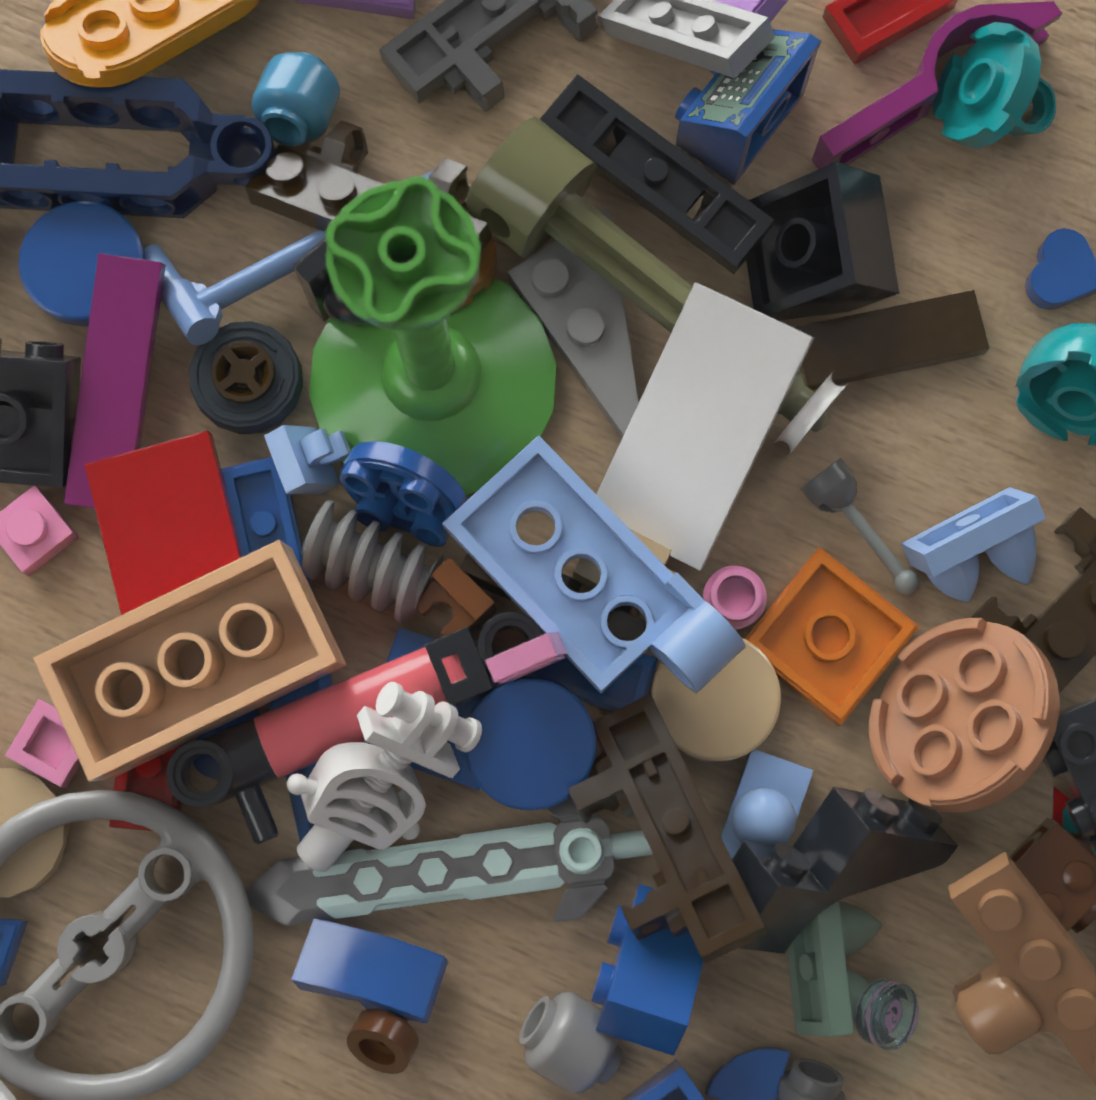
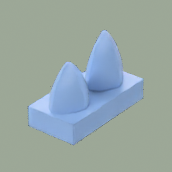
[901,487,1046,602]

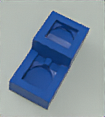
[291,919,448,1024]

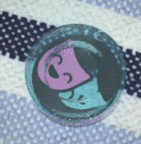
[855,978,919,1050]

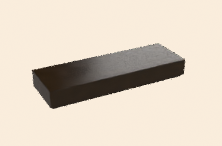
[793,290,990,390]

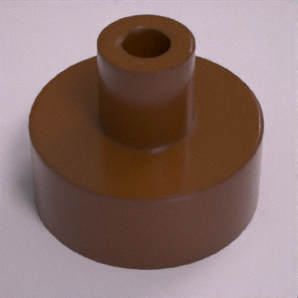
[347,1009,419,1074]

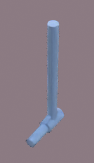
[144,169,435,345]

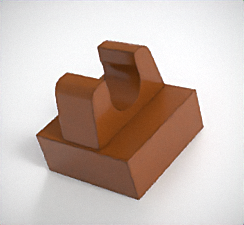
[417,557,497,637]

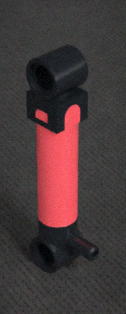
[166,612,542,845]

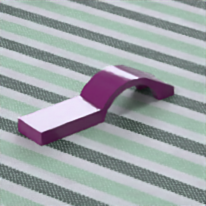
[812,1,1062,169]

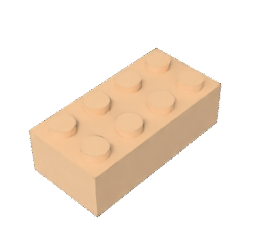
[33,540,347,781]

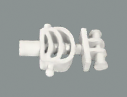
[287,682,482,872]

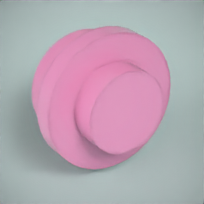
[702,566,767,630]

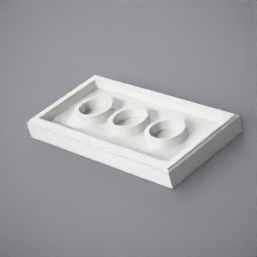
[596,283,814,571]

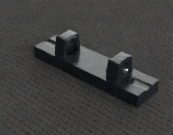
[540,74,774,274]

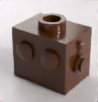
[1009,817,1096,933]

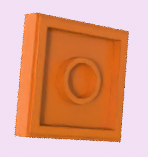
[744,547,920,727]

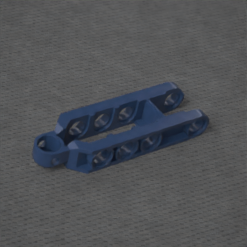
[0,69,275,219]

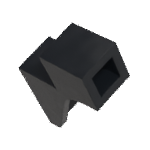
[732,786,958,954]

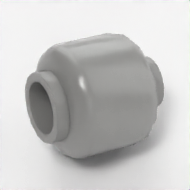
[519,992,622,1094]

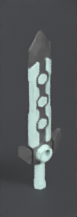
[245,796,653,926]

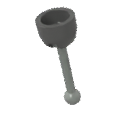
[801,458,920,595]

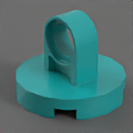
[933,22,1057,149]

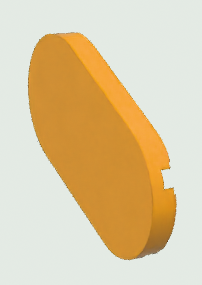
[41,0,260,87]

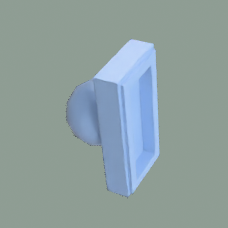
[720,749,814,859]

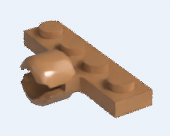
[948,851,1096,1085]

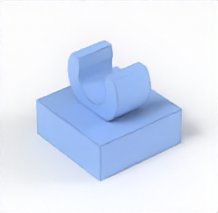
[264,425,351,495]

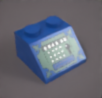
[675,29,821,185]

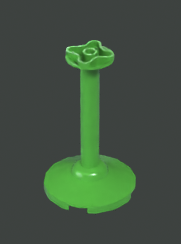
[309,176,556,499]

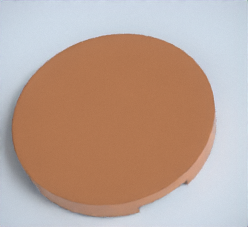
[869,618,1060,813]

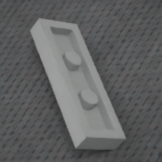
[598,0,775,78]

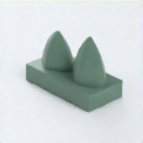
[787,901,882,1037]

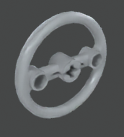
[0,790,254,1100]

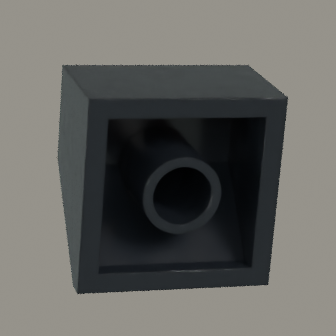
[746,162,899,321]

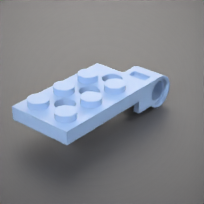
[442,435,746,694]

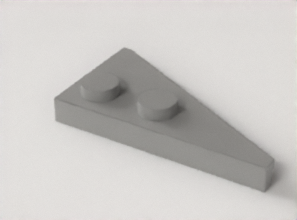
[507,208,639,439]

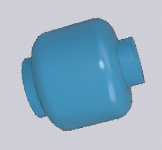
[251,52,340,146]

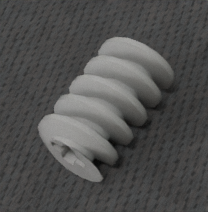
[301,499,444,624]

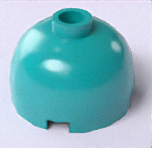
[1015,323,1096,446]

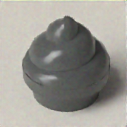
[778,1058,846,1100]

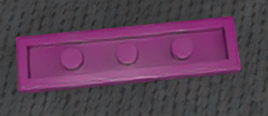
[64,253,166,508]

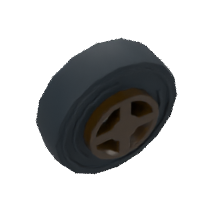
[189,321,303,434]

